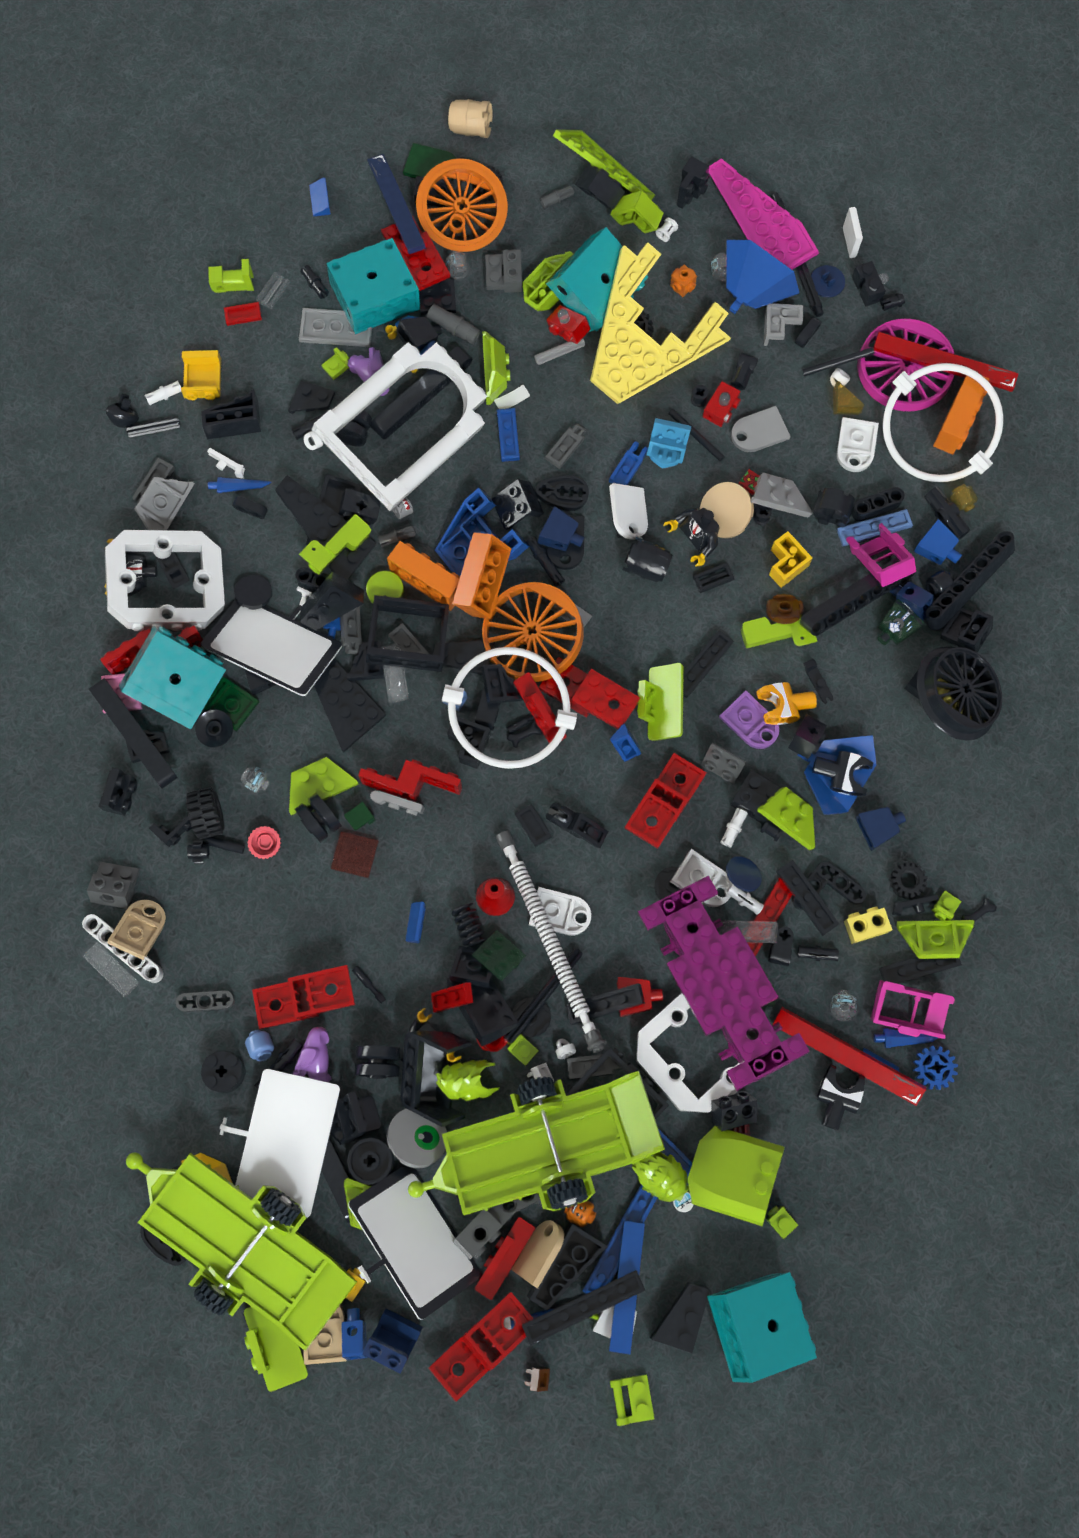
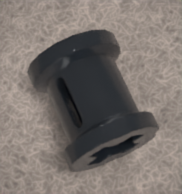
[691,385,708,407]
[753,505,772,525]
[760,819,783,842]

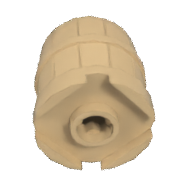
[448,99,493,138]

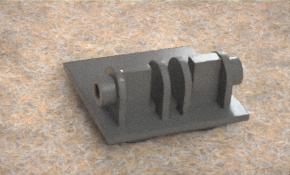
[701,743,746,784]

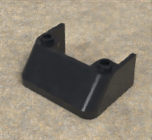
[401,1031,471,1127]

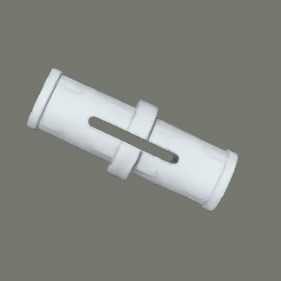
[145,380,181,405]
[720,808,748,848]
[725,883,764,915]

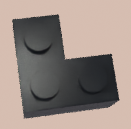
[575,166,625,210]
[447,717,491,769]

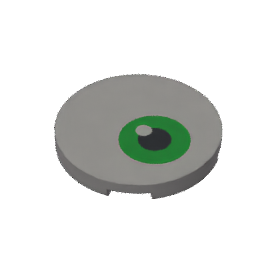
[387,1109,447,1168]

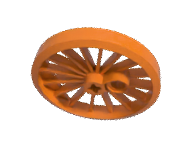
[482,582,584,682]

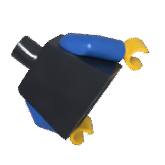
[385,315,442,373]

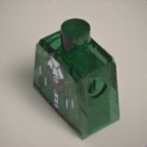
[877,599,925,645]

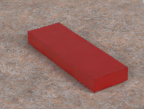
[431,982,473,1013]

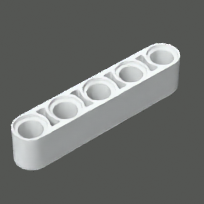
[82,914,164,983]

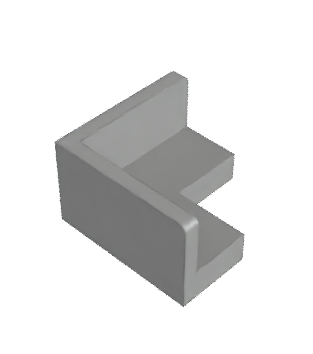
[764,304,803,346]

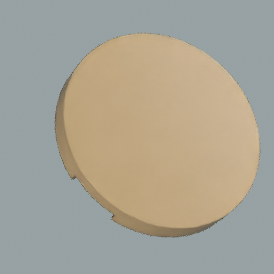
[700,482,754,538]

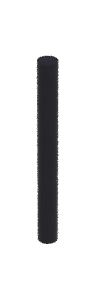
[802,347,875,376]
[668,409,725,461]

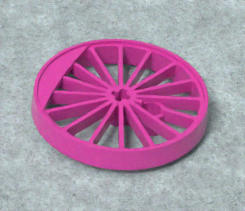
[857,319,954,411]

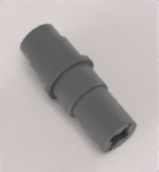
[427,303,481,345]

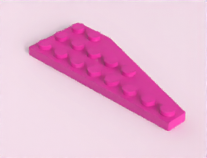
[708,158,819,270]

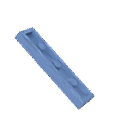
[837,509,913,547]

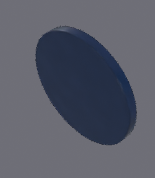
[811,265,845,298]
[726,857,762,892]

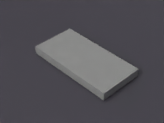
[299,308,372,347]

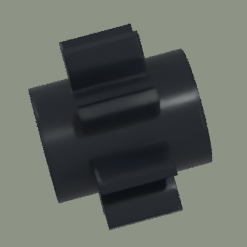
[187,839,210,864]

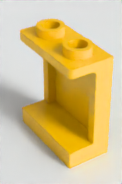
[181,350,221,400]

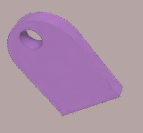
[719,691,779,749]

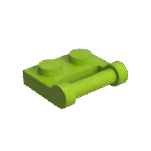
[610,1374,654,1426]

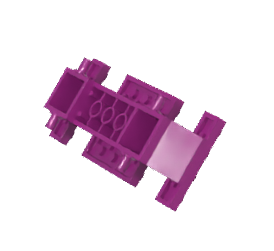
[638,876,810,1091]

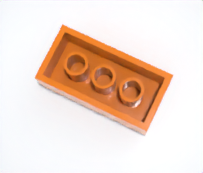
[933,375,989,455]
[452,532,512,619]
[387,541,460,611]

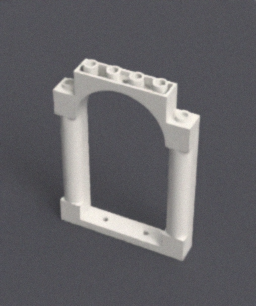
[312,342,487,511]

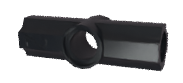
[924,487,970,539]

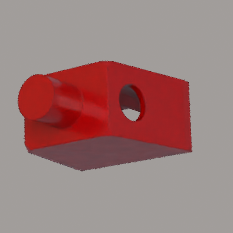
[617,977,663,1017]

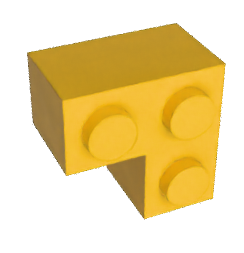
[769,531,812,588]

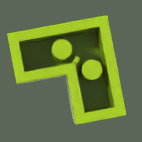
[610,191,664,233]

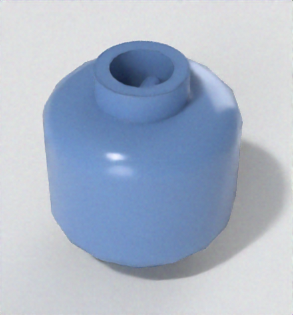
[245,1030,274,1061]

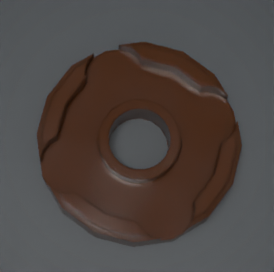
[766,594,804,624]

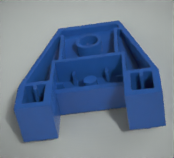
[435,487,529,576]

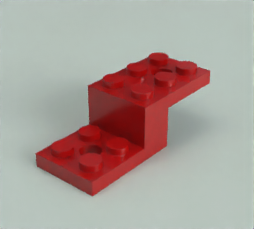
[381,216,450,291]
[100,626,203,675]
[539,657,640,730]
[625,753,707,849]
[358,759,462,802]
[252,965,355,1030]
[428,1292,533,1402]

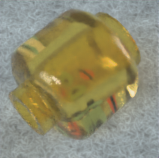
[950,484,978,512]

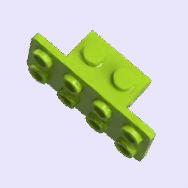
[637,663,683,741]
[244,1307,308,1392]

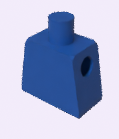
[914,520,962,565]
[342,1308,368,1360]

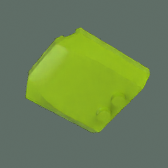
[688,1126,785,1227]

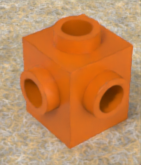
[670,264,697,297]

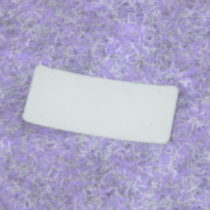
[494,385,530,409]

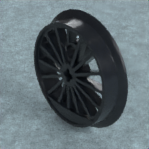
[917,647,1002,741]

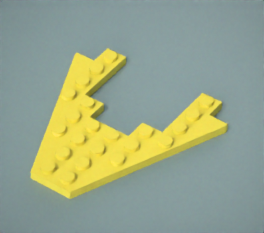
[590,242,731,404]

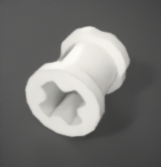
[656,218,678,242]

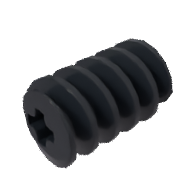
[451,903,487,947]

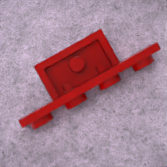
[513,672,567,744]
[475,1217,535,1300]

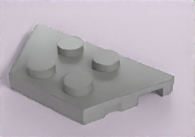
[750,473,813,518]
[134,477,195,531]

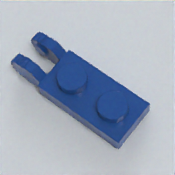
[609,441,648,485]

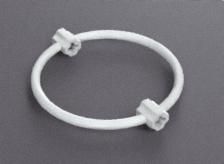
[883,363,1003,482]
[442,647,577,768]

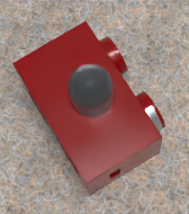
[546,305,590,344]
[703,381,741,427]

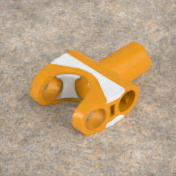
[756,682,817,725]

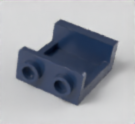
[362,1309,423,1374]

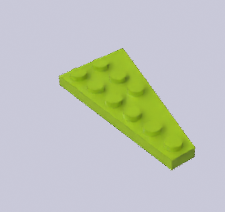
[553,130,655,200]

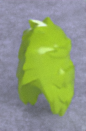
[436,1060,500,1101]
[632,1152,689,1202]

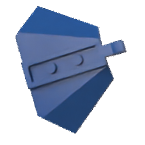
[726,240,799,315]
[798,735,877,815]

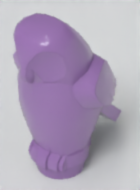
[348,347,389,396]
[293,1027,331,1083]

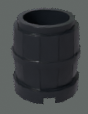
[622,535,673,582]

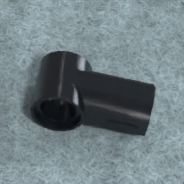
[731,352,758,390]

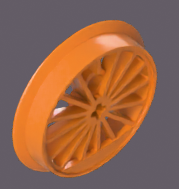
[416,159,508,252]

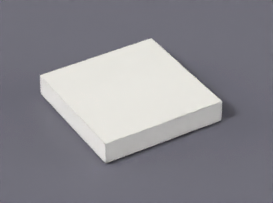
[843,207,863,258]

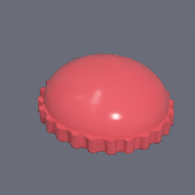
[247,826,281,859]

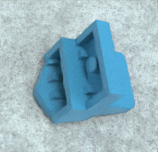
[647,418,691,468]

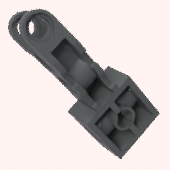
[453,1193,543,1259]

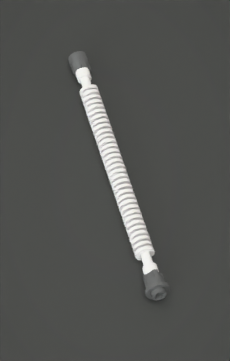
[495,830,607,1053]

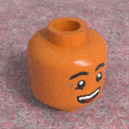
[564,1200,596,1228]

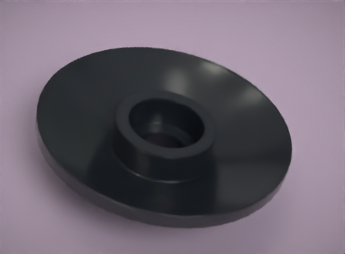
[195,710,233,748]

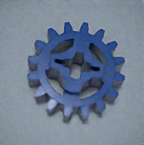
[913,1046,958,1090]

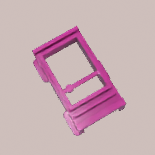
[846,523,916,587]
[871,980,955,1039]

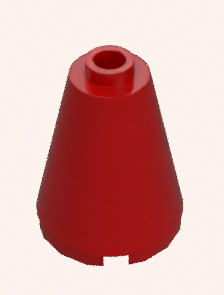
[476,877,515,916]

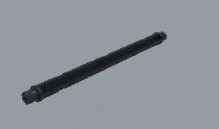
[771,193,824,317]

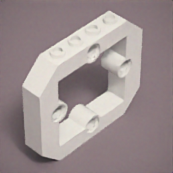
[105,530,225,631]
[636,993,758,1113]

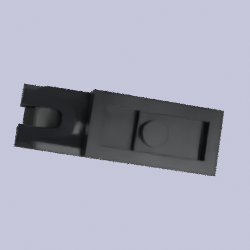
[546,802,609,848]

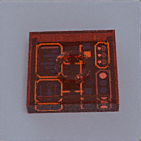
[331,832,379,879]

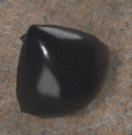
[106,393,139,428]

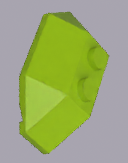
[523,251,573,311]
[482,331,510,405]

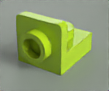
[321,347,349,380]
[931,891,962,921]
[507,1034,539,1066]
[766,1206,798,1239]

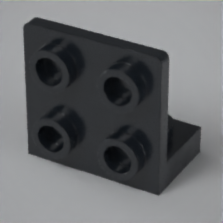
[492,479,544,530]

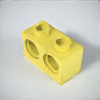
[844,906,892,944]

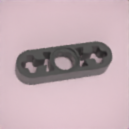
[176,991,235,1012]

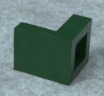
[344,802,376,831]

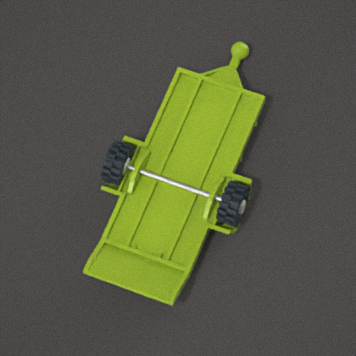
[408,1071,665,1215]
[126,1152,357,1350]

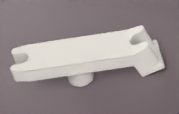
[207,448,245,478]

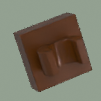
[525,1367,550,1392]

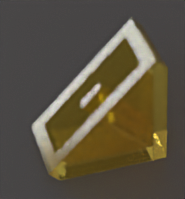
[833,381,864,415]

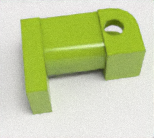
[209,259,254,293]

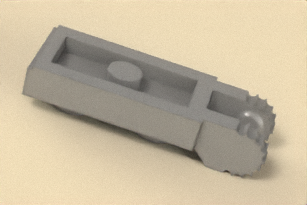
[370,790,425,816]

